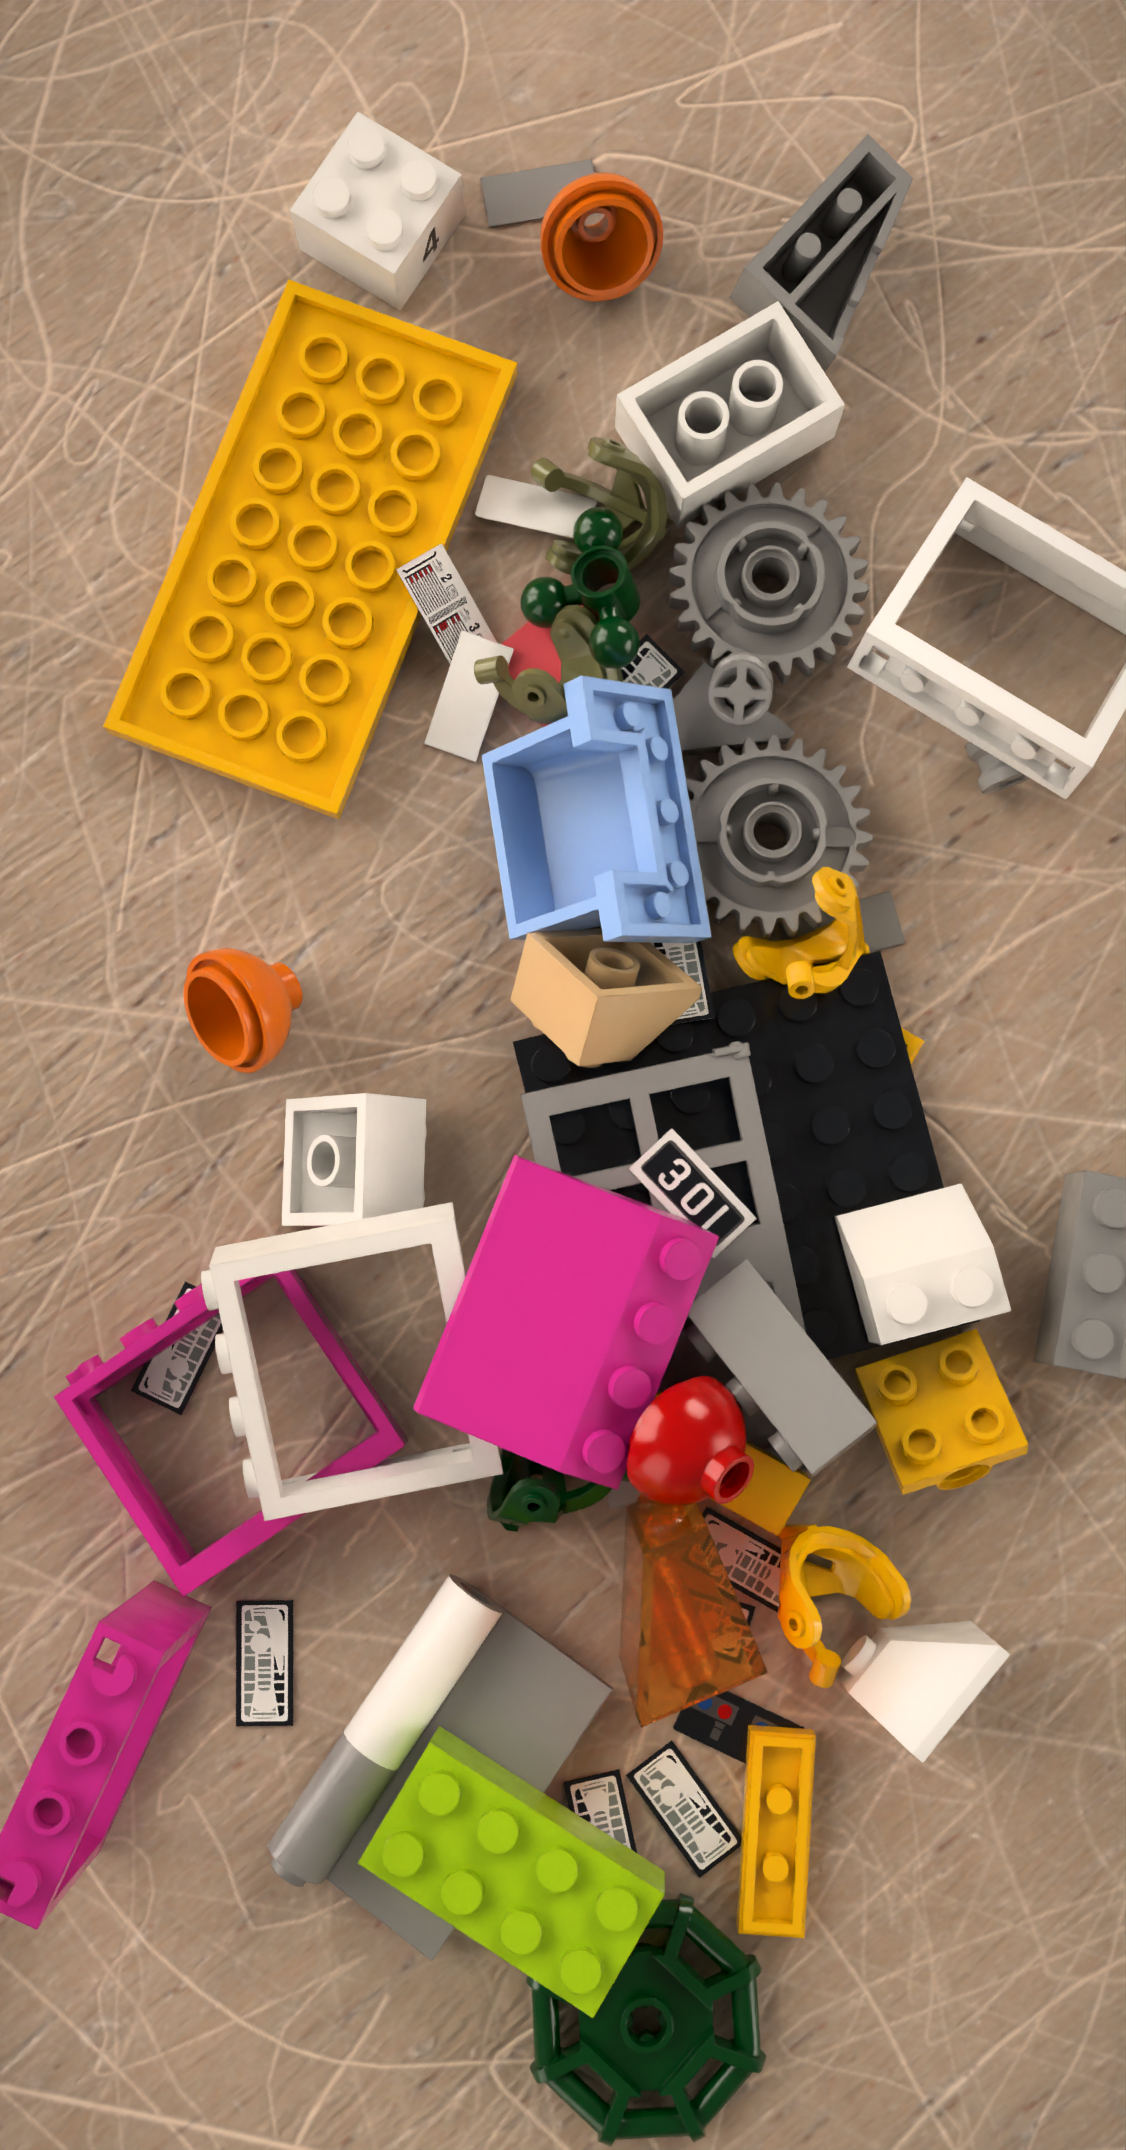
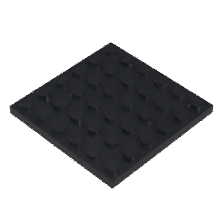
[513,951,980,1360]

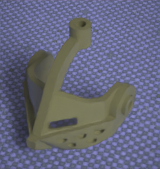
[530,437,674,575]
[474,605,623,725]

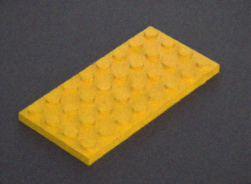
[103,279,518,820]

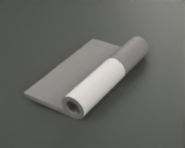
[268,1574,613,1961]

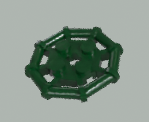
[526,1893,766,2146]

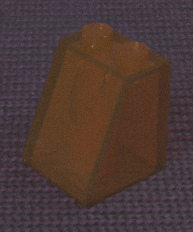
[619,1494,768,1728]

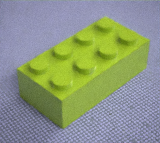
[358,1726,665,2018]

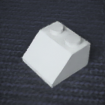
[282,1093,427,1227]
[835,1184,1011,1345]

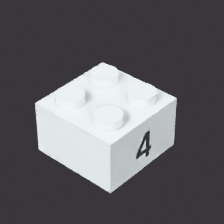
[290,112,466,311]

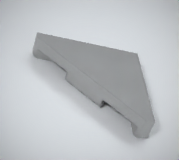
[673,662,795,755]

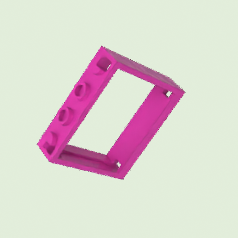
[54,1269,408,1597]
[0,1580,212,1930]

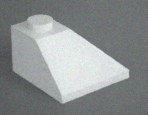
[839,1621,1010,1763]

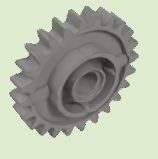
[668,483,870,684]
[686,734,873,939]

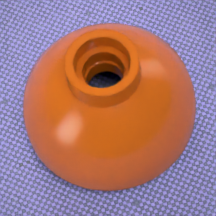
[540,173,663,302]
[183,948,302,1073]

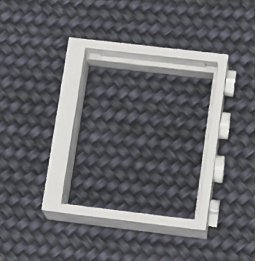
[847,477,1126,800]
[201,1202,503,1521]

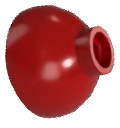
[627,1376,754,1505]

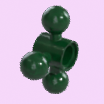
[520,507,640,669]

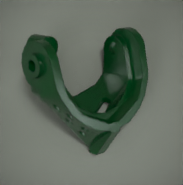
[486,1448,629,1532]

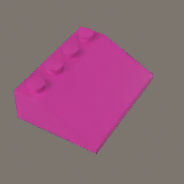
[413,1154,719,1490]

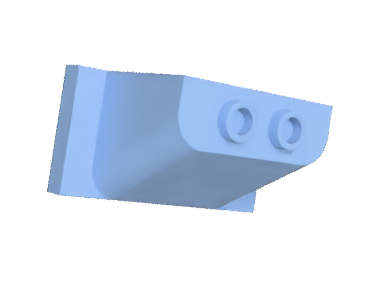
[482,675,711,943]

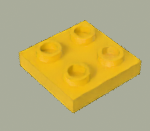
[855,1329,1029,1495]

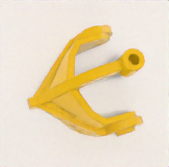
[733,867,870,999]
[777,1524,911,1688]

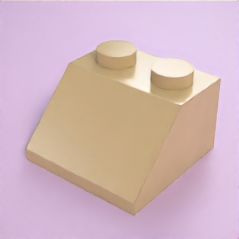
[510,928,702,1068]

